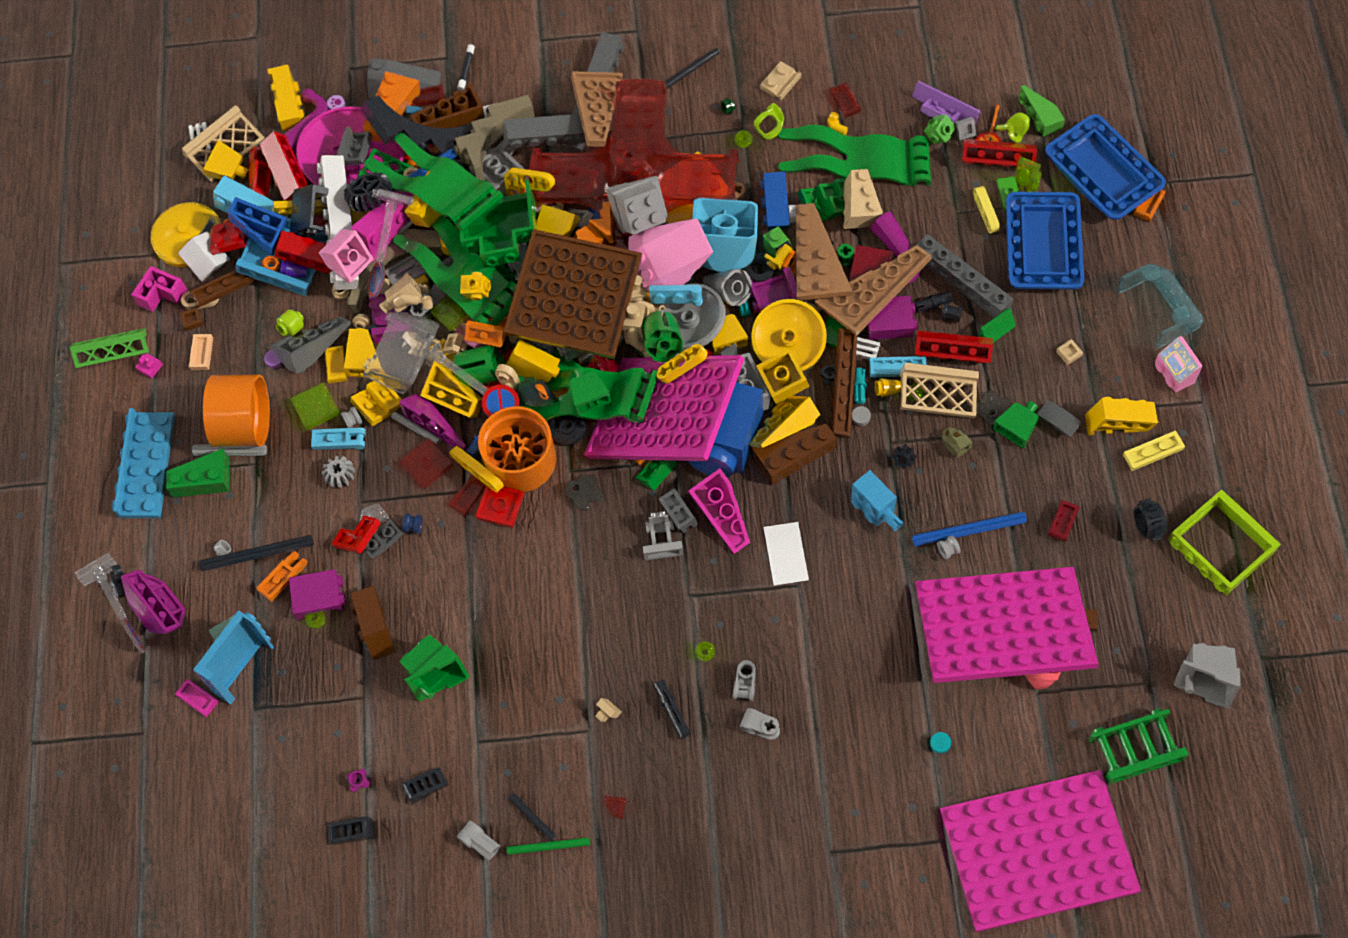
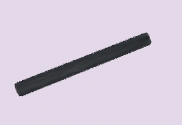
[199,535,314,571]

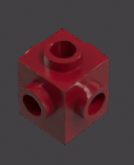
[587,355,620,372]

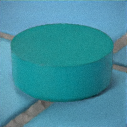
[930,732,951,754]

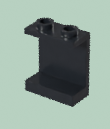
[290,184,329,237]

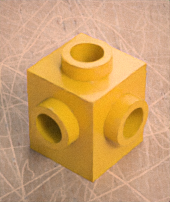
[460,272,491,301]

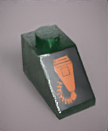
[516,377,558,406]

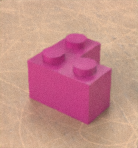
[131,266,187,312]

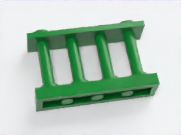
[1088,708,1189,785]

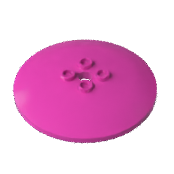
[296,107,404,186]

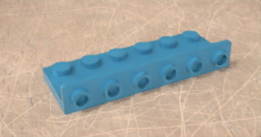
[112,408,175,518]

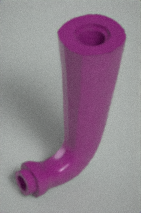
[283,89,328,157]
[870,211,920,284]

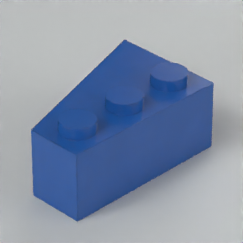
[760,172,789,231]
[228,197,287,256]

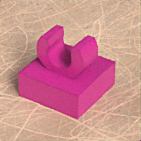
[135,353,163,379]

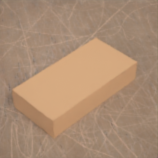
[189,334,213,370]

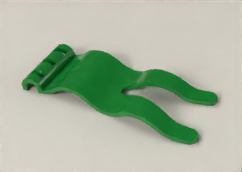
[778,125,931,186]
[364,133,503,231]
[393,215,517,326]
[518,367,658,423]

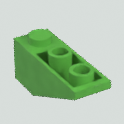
[1018,85,1065,137]

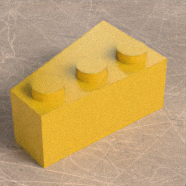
[267,65,305,131]
[420,361,482,418]

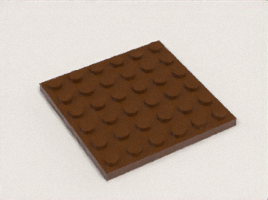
[503,229,643,359]

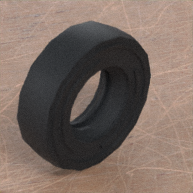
[743,253,776,283]

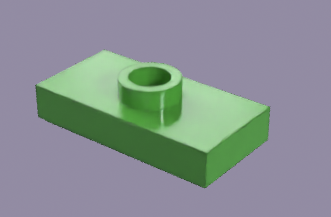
[996,176,1019,213]

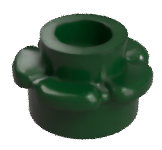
[720,97,735,115]

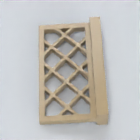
[182,105,265,183]
[900,363,979,418]

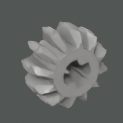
[322,456,355,488]

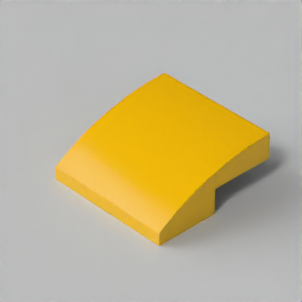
[350,377,402,426]

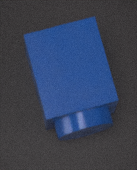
[689,382,763,477]

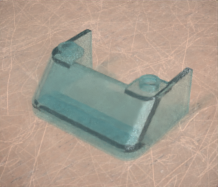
[1117,264,1203,349]

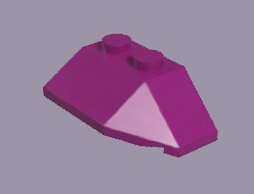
[121,570,186,634]

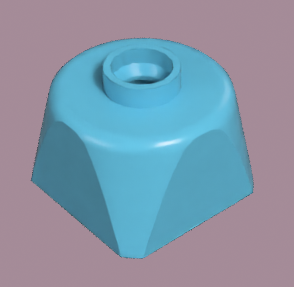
[692,198,758,272]

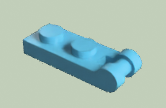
[649,285,703,306]
[311,428,366,450]

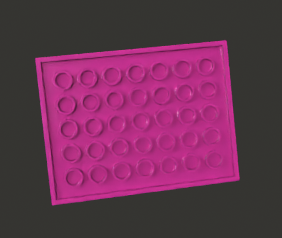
[584,355,745,461]
[915,567,1098,683]
[940,770,1141,932]

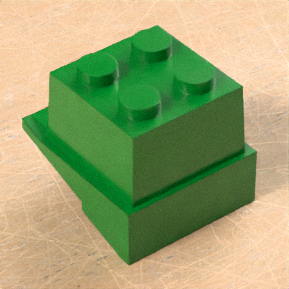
[399,634,470,702]

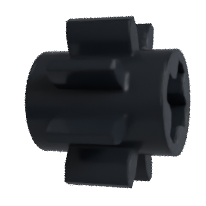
[892,444,917,469]

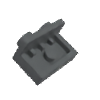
[337,127,373,166]

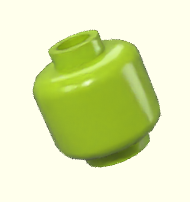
[276,309,304,336]

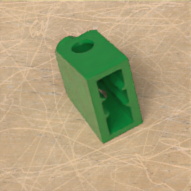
[570,367,612,415]
[993,401,1038,449]

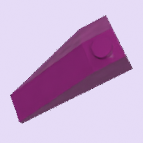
[399,394,468,454]

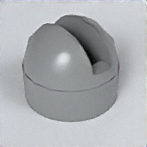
[213,540,231,556]

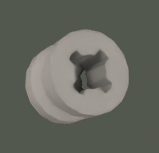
[341,407,363,428]
[937,535,961,560]

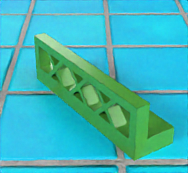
[70,328,149,368]

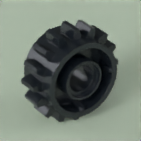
[1133,498,1167,542]

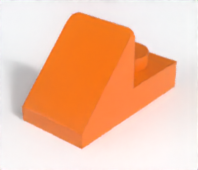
[589,202,613,243]

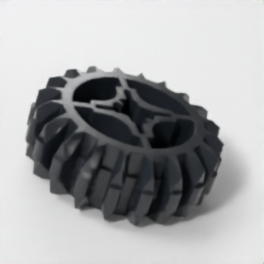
[344,172,393,212]

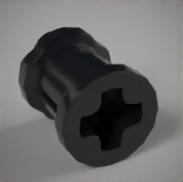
[941,303,963,323]

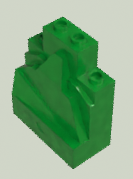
[459,179,537,267]

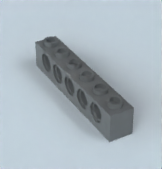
[915,234,1013,318]

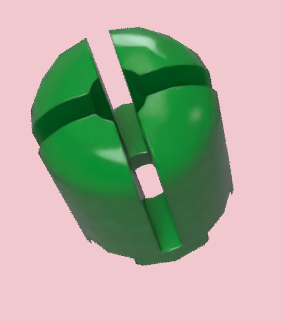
[642,311,683,362]
[453,345,505,387]

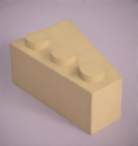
[843,169,883,229]

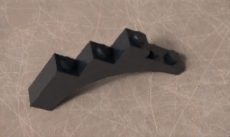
[360,95,473,157]

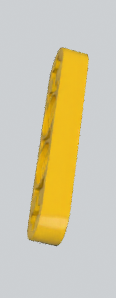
[449,446,504,493]

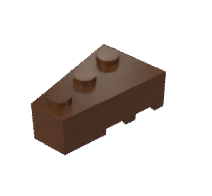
[350,586,396,660]

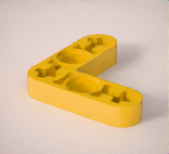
[504,168,555,196]

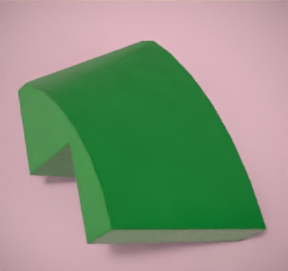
[797,178,846,222]

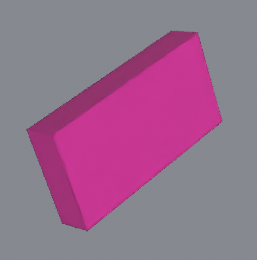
[175,678,219,717]

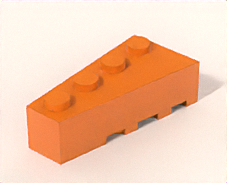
[363,72,420,143]

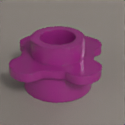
[347,769,370,792]

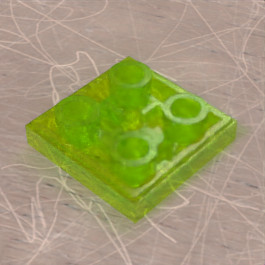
[430,296,469,332]
[290,382,340,431]

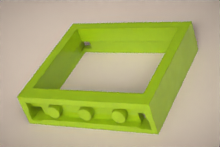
[1168,489,1281,595]

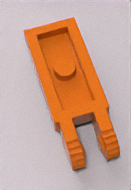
[256,551,308,602]

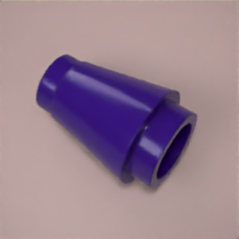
[280,260,307,278]

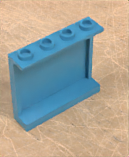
[236,216,328,297]
[194,610,274,705]

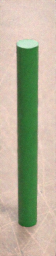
[507,837,590,855]

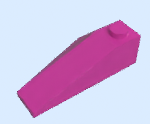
[687,468,750,554]

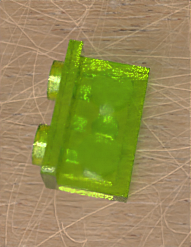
[1015,157,1042,192]

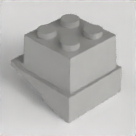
[606,176,668,235]
[1174,643,1240,709]

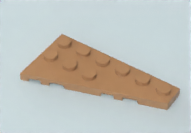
[571,71,623,147]
[796,203,853,300]
[815,245,932,336]

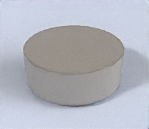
[852,406,871,426]

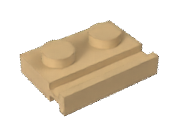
[760,61,801,101]

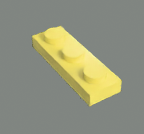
[1123,431,1185,471]

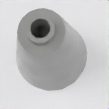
[702,269,752,306]

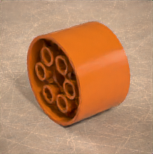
[203,374,270,447]
[478,406,556,492]

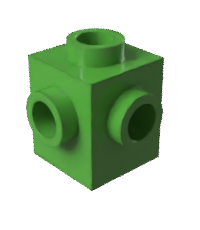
[924,114,956,144]

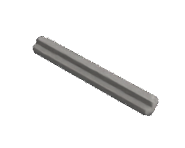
[192,444,267,456]

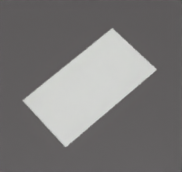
[764,522,809,585]

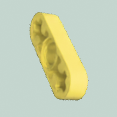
[973,186,1000,234]

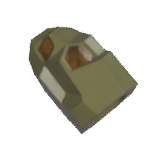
[942,428,972,458]

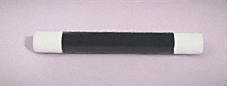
[457,45,475,91]

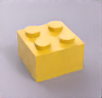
[756,348,810,404]

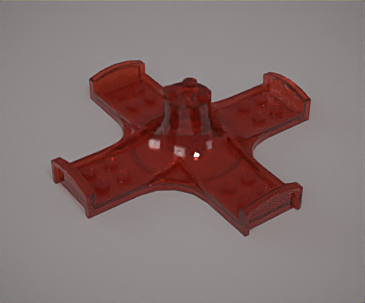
[529,79,739,250]

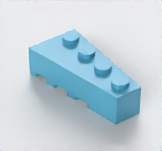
[213,176,288,217]

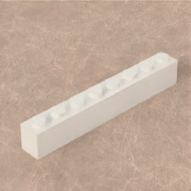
[317,155,359,290]

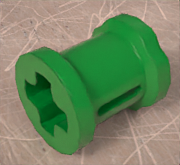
[837,244,854,267]

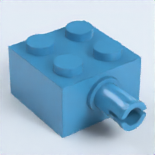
[851,470,903,531]

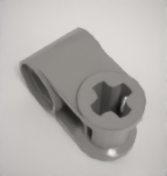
[733,660,756,701]
[739,708,780,740]

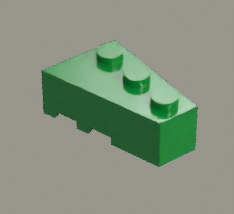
[166,448,229,498]

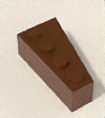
[411,83,485,128]
[751,424,837,485]

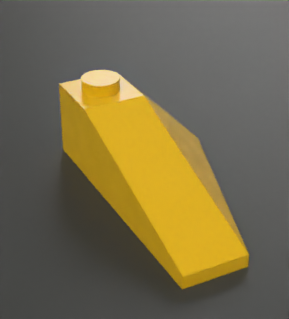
[750,396,820,448]

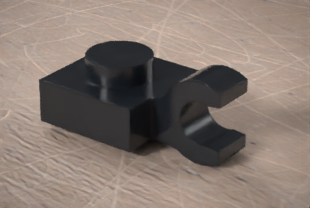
[109,564,126,599]

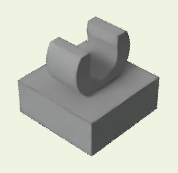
[955,117,976,140]

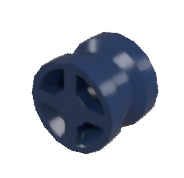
[402,513,423,534]

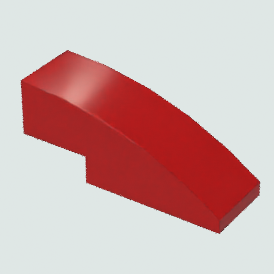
[249,146,272,198]

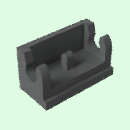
[659,488,698,533]

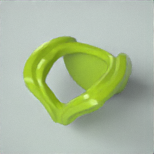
[754,103,784,140]
[995,113,1030,143]

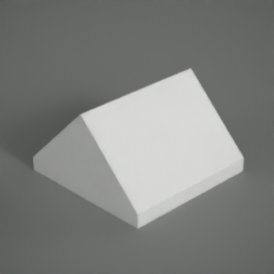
[178,232,230,282]

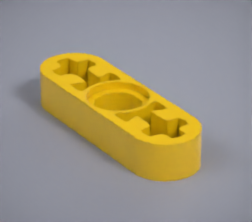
[656,344,707,384]

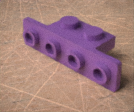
[912,81,980,124]

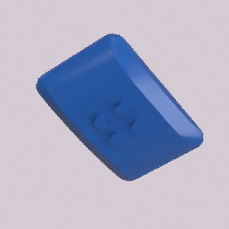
[1045,114,1166,220]
[1006,192,1084,289]

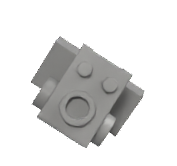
[643,511,683,561]

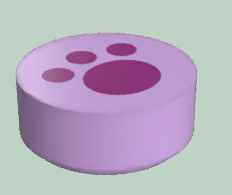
[327,95,346,110]

